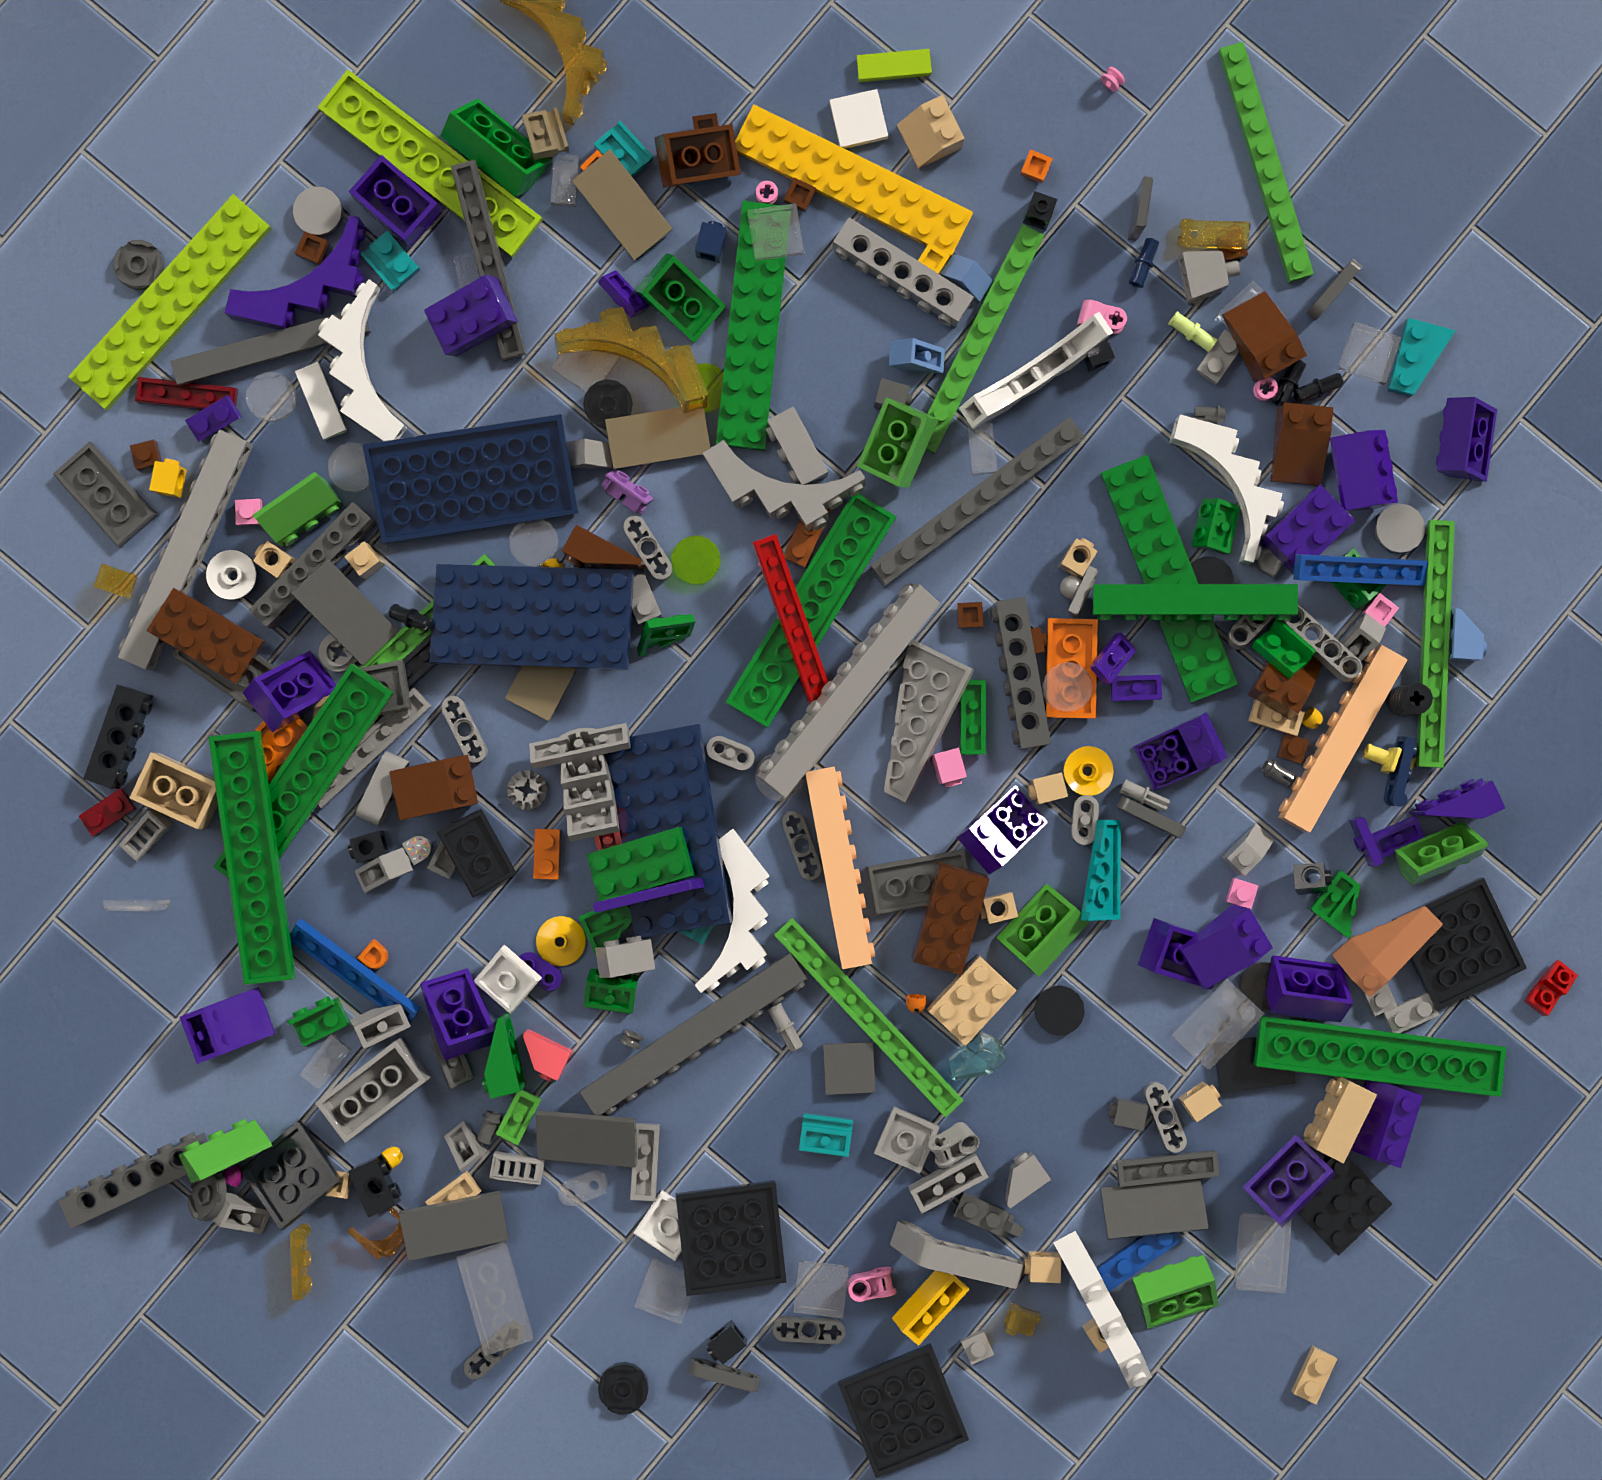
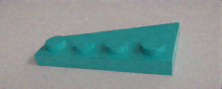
[1080,820,1121,921]

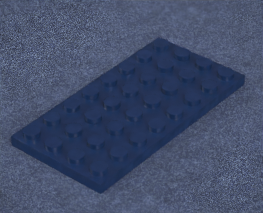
[362,414,578,543]
[429,564,634,670]
[605,724,732,937]

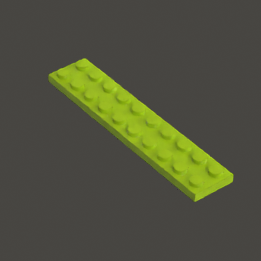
[317,69,543,258]
[68,194,272,411]

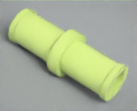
[1168,311,1218,352]

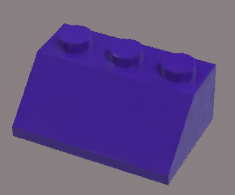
[1436,397,1497,482]
[1330,430,1398,511]
[1266,955,1353,1022]
[1351,1080,1423,1168]

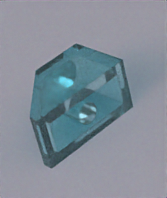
[948,1031,1007,1080]

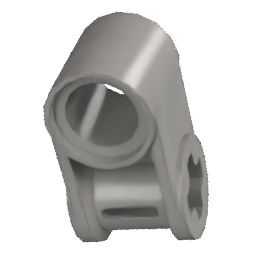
[928,1122,980,1168]

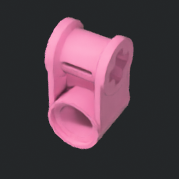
[1077,300,1127,335]
[847,1266,897,1302]

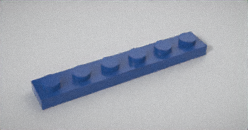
[1293,554,1428,586]
[290,919,421,1025]

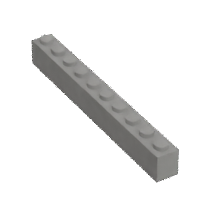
[118,429,253,671]
[756,583,941,798]

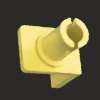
[1362,744,1416,774]

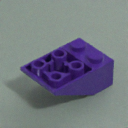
[1133,712,1228,791]
[1409,778,1505,819]
[956,785,1048,875]
[179,987,276,1064]

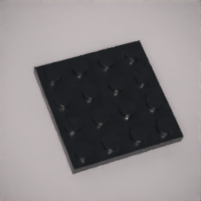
[1391,878,1527,1011]
[675,1180,787,1296]
[838,1343,969,1478]

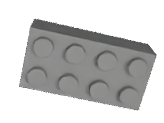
[315,1037,431,1143]

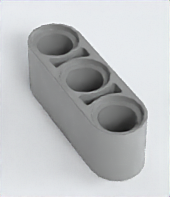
[356,751,410,827]

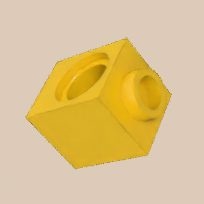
[149,459,187,498]

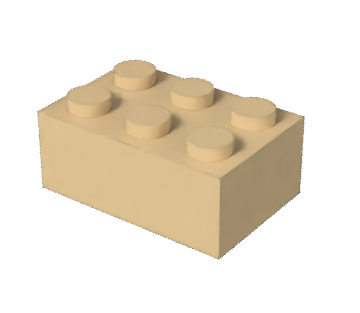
[130,752,218,829]
[927,954,1017,1046]
[1304,1076,1377,1163]

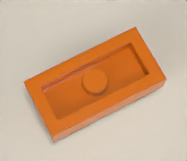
[533,829,561,879]

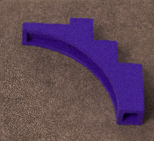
[225,215,366,330]

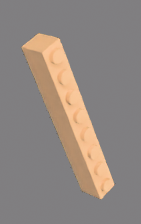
[1278,645,1408,833]
[805,767,875,969]

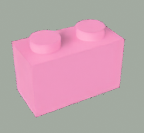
[931,748,967,788]

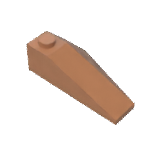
[1332,905,1443,997]

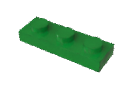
[960,680,986,755]

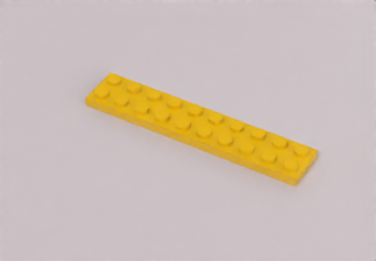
[735,104,973,258]

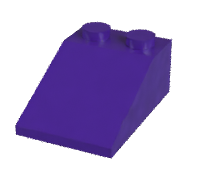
[243,651,336,732]
[1179,904,1273,989]
[1138,918,1214,990]
[420,968,495,1060]

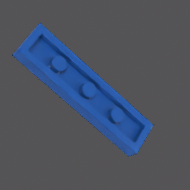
[1096,1233,1182,1292]

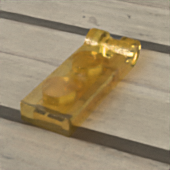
[1177,219,1251,249]
[290,1223,312,1300]

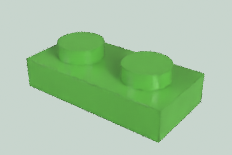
[496,1089,542,1146]

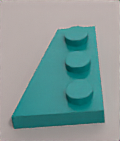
[1387,318,1456,397]

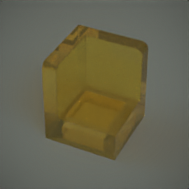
[94,563,137,599]
[1003,1303,1042,1337]

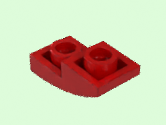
[1524,960,1578,1016]

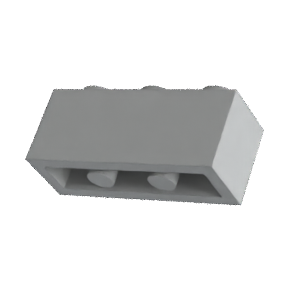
[765,406,828,485]
[908,1152,989,1214]

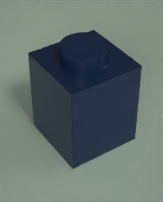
[695,221,727,263]

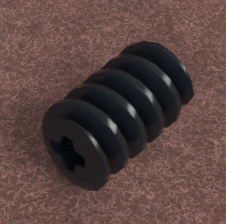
[1387,683,1433,717]

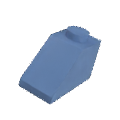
[889,338,945,374]
[1449,608,1487,662]

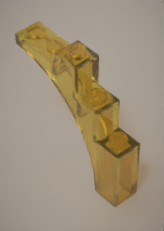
[500,0,607,125]
[554,307,708,413]

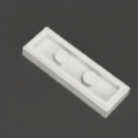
[295,362,347,441]

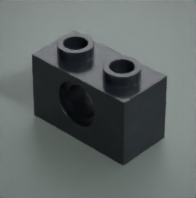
[348,1155,401,1218]

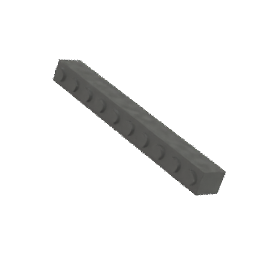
[870,417,1084,588]
[580,952,807,1116]

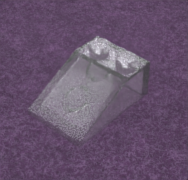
[1171,979,1265,1070]

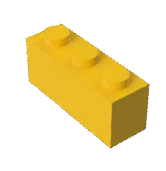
[892,1270,970,1346]

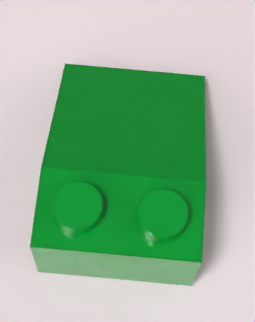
[634,253,726,343]
[482,1013,527,1099]

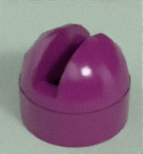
[222,1165,243,1187]

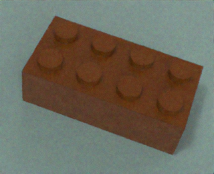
[147,588,266,684]
[912,861,990,975]

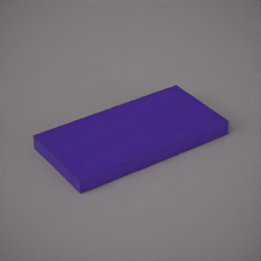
[593,878,704,913]

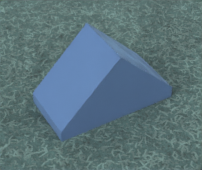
[939,254,993,303]

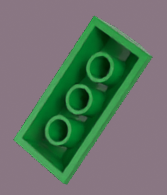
[440,98,553,197]

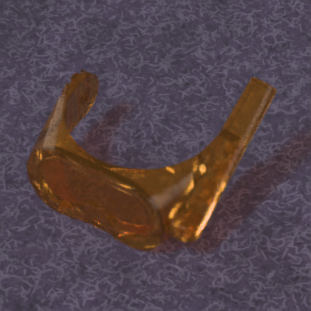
[347,1207,405,1259]

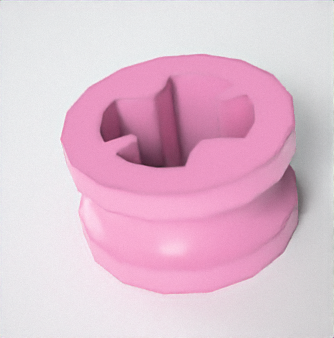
[1100,67,1125,92]
[756,181,778,204]
[1253,377,1278,401]

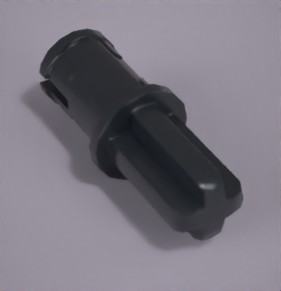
[1272,360,1306,406]
[1293,373,1344,404]
[389,604,434,632]

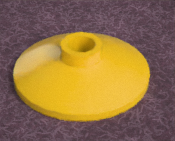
[1063,746,1114,796]
[536,916,586,966]

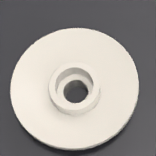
[206,550,257,600]

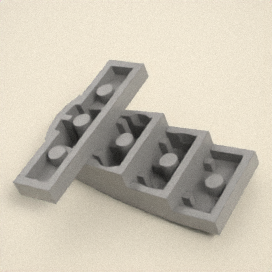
[529,723,631,842]

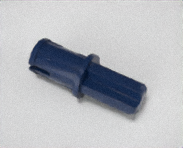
[1129,238,1159,288]

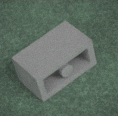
[595,935,655,978]

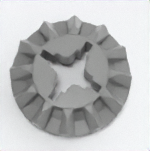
[319,634,357,672]
[507,770,547,810]

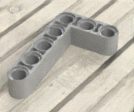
[1227,605,1362,683]
[890,1220,1025,1289]

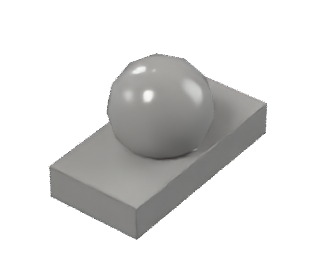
[1060,566,1098,618]

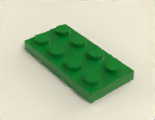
[586,827,694,901]

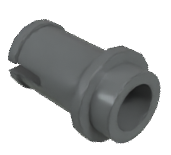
[1193,405,1225,425]
[1261,759,1295,787]
[476,1110,501,1144]

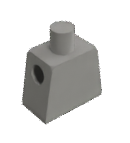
[1178,251,1240,304]

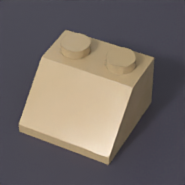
[897,95,965,169]

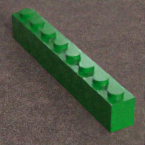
[1093,584,1298,621]

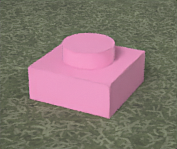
[235,499,263,526]
[1362,593,1399,627]
[1226,878,1258,909]

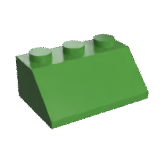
[857,397,939,488]
[253,472,343,546]
[1395,821,1488,885]
[996,883,1090,977]
[179,1118,272,1183]
[1132,1255,1219,1329]

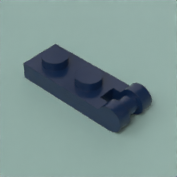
[1384,736,1417,807]

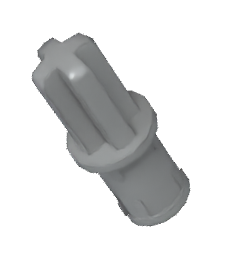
[1119,779,1170,812]
[767,1002,802,1052]

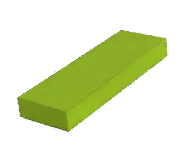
[856,49,932,82]

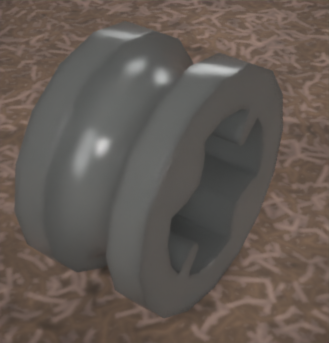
[619,1029,644,1049]

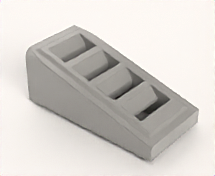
[119,809,174,862]
[489,1151,545,1185]

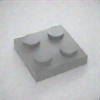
[874,1106,940,1173]

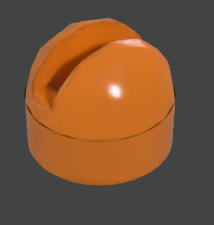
[906,994,926,1013]

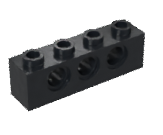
[83,684,153,789]

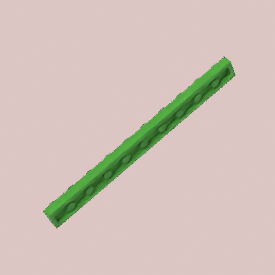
[1218,42,1314,283]
[926,224,1044,455]
[1416,520,1455,768]
[774,918,964,1118]

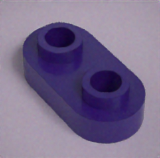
[519,952,563,991]

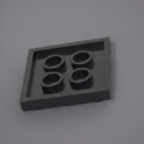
[240,1121,343,1230]
[1298,1156,1392,1256]

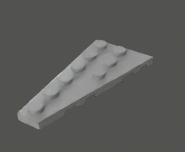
[884,639,974,803]

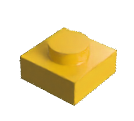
[918,242,950,274]

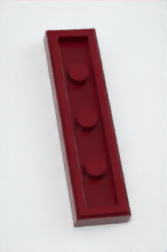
[135,377,238,410]

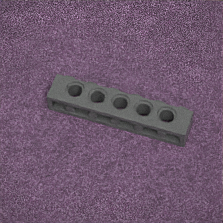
[249,502,376,630]
[990,597,1051,749]
[58,1132,207,1229]

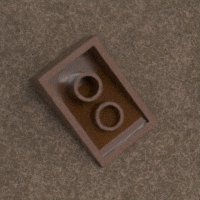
[654,124,741,188]
[1222,291,1307,381]
[1271,403,1333,486]
[562,525,646,571]
[1247,656,1322,720]
[389,755,478,821]

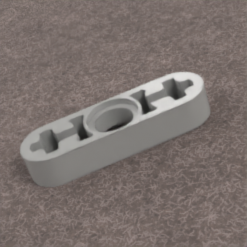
[623,516,673,581]
[441,696,488,763]
[1143,1081,1187,1153]

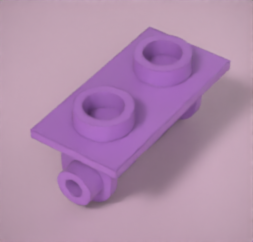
[601,470,654,514]

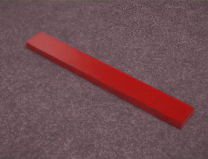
[751,534,828,704]

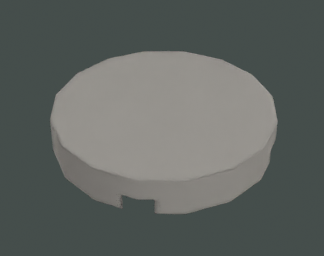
[293,186,344,237]
[1374,504,1425,554]

